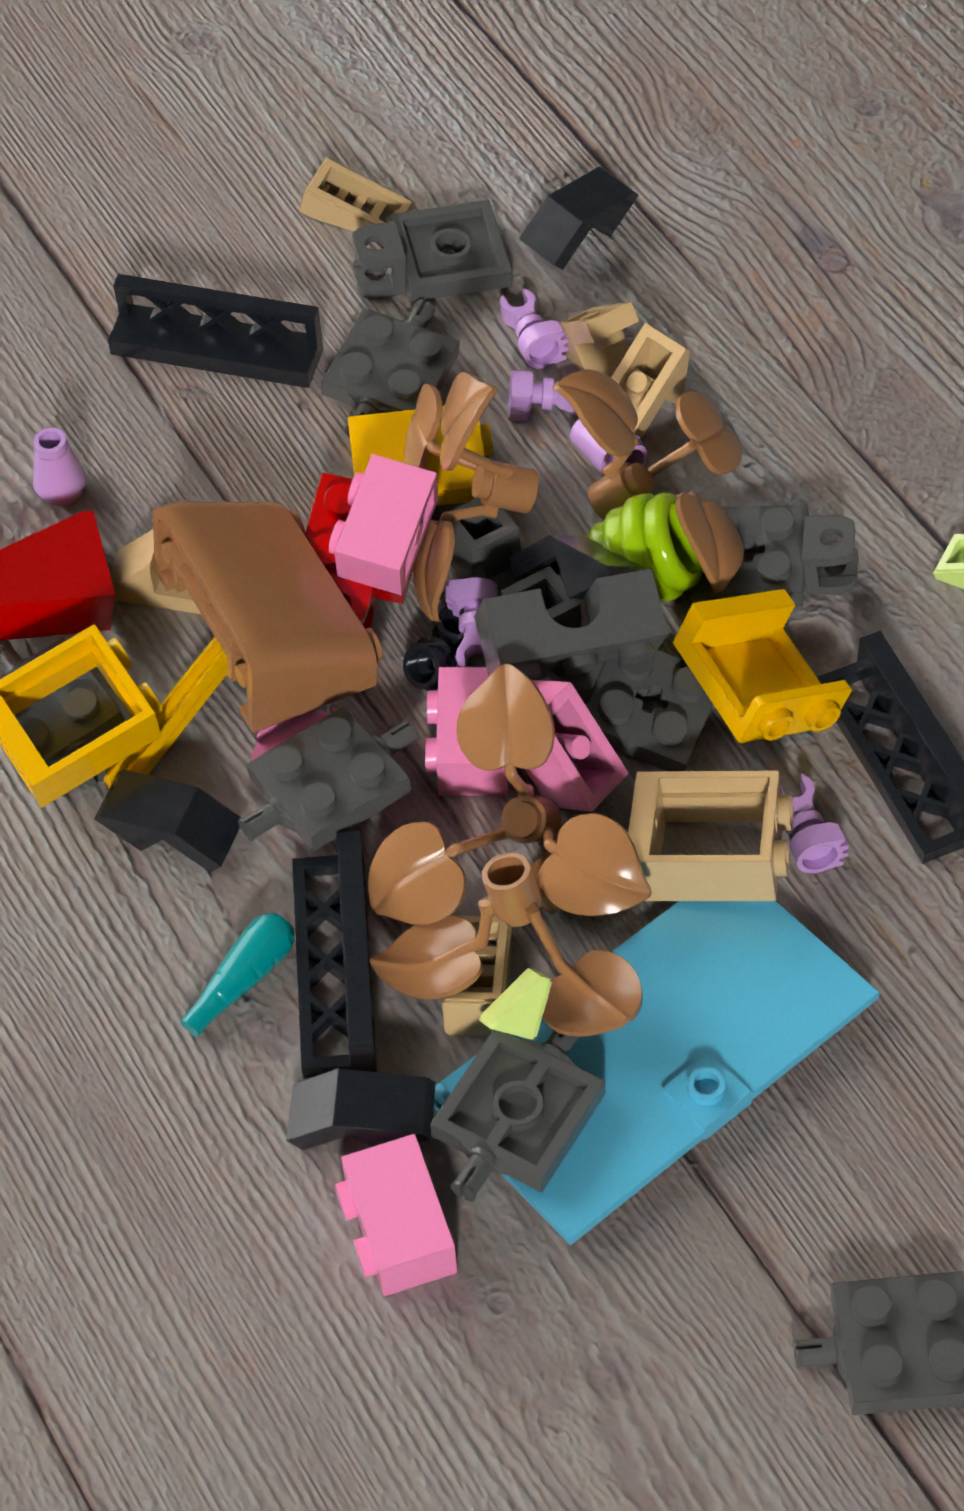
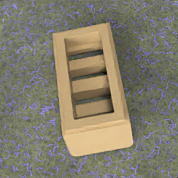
[299,157,415,232]
[442,916,513,1036]

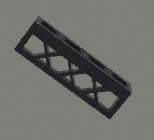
[108,274,323,388]
[817,631,964,864]
[292,831,377,1078]

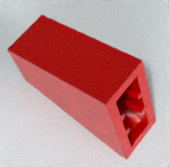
[0,510,115,641]

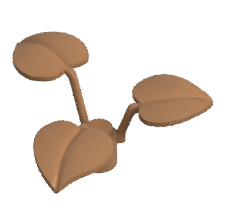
[552,370,744,595]
[404,372,539,622]
[368,664,652,925]
[369,850,643,1037]

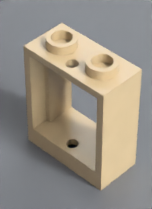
[628,770,794,901]

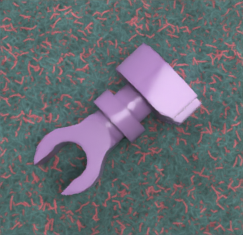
[500,289,569,369]
[508,370,577,422]
[446,578,498,667]
[781,774,849,873]

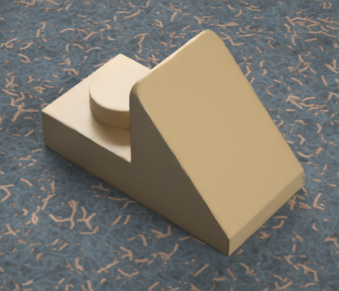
[559,301,639,375]
[611,323,690,438]
[110,529,202,615]

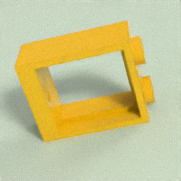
[0,624,162,808]

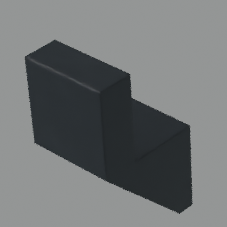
[519,166,639,270]
[509,535,644,599]
[94,769,241,872]
[286,1068,436,1150]

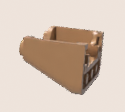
[153,501,383,733]

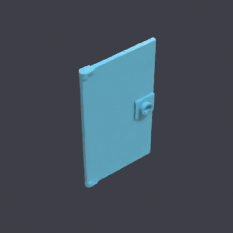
[434,901,879,1246]

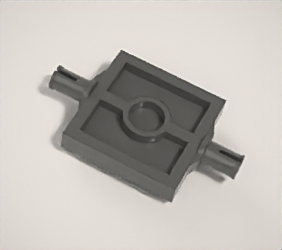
[321,299,460,437]
[0,637,125,787]
[238,706,419,852]
[430,1030,606,1202]
[793,1271,964,1415]

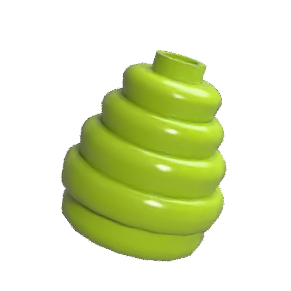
[584,492,704,603]

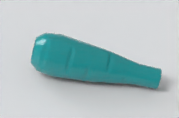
[180,913,295,1037]

